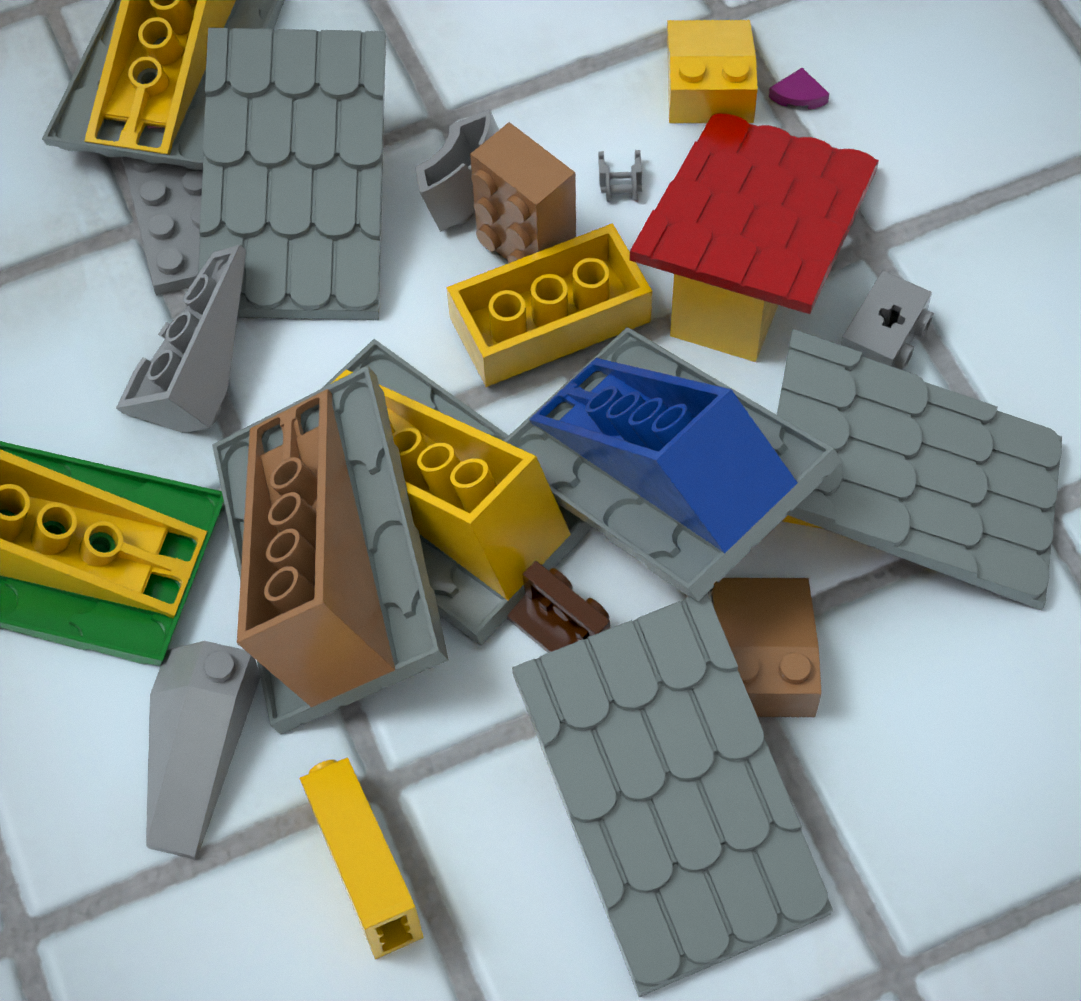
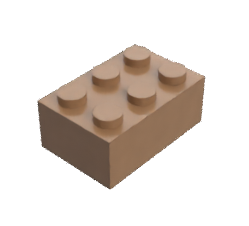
[470,122,576,263]

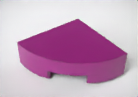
[769,68,830,109]

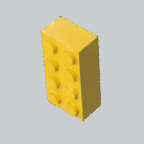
[446,223,652,387]

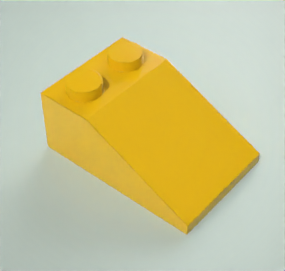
[667,20,758,123]

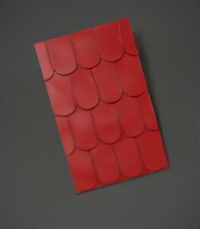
[629,113,879,362]

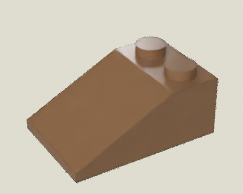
[711,578,821,717]

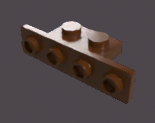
[507,561,610,653]

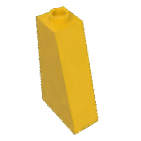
[300,757,424,960]

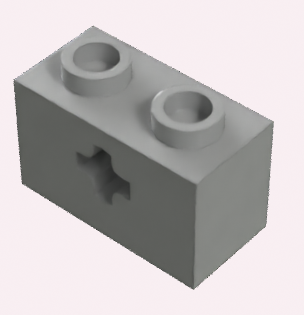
[841,270,934,370]

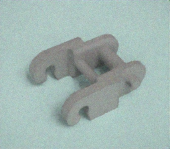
[598,150,642,201]

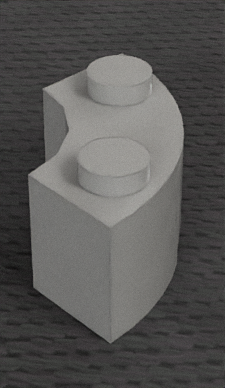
[415,109,499,232]

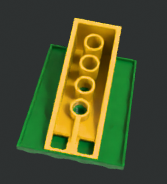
[0,441,224,666]

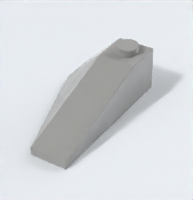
[116,245,246,433]
[146,641,260,860]

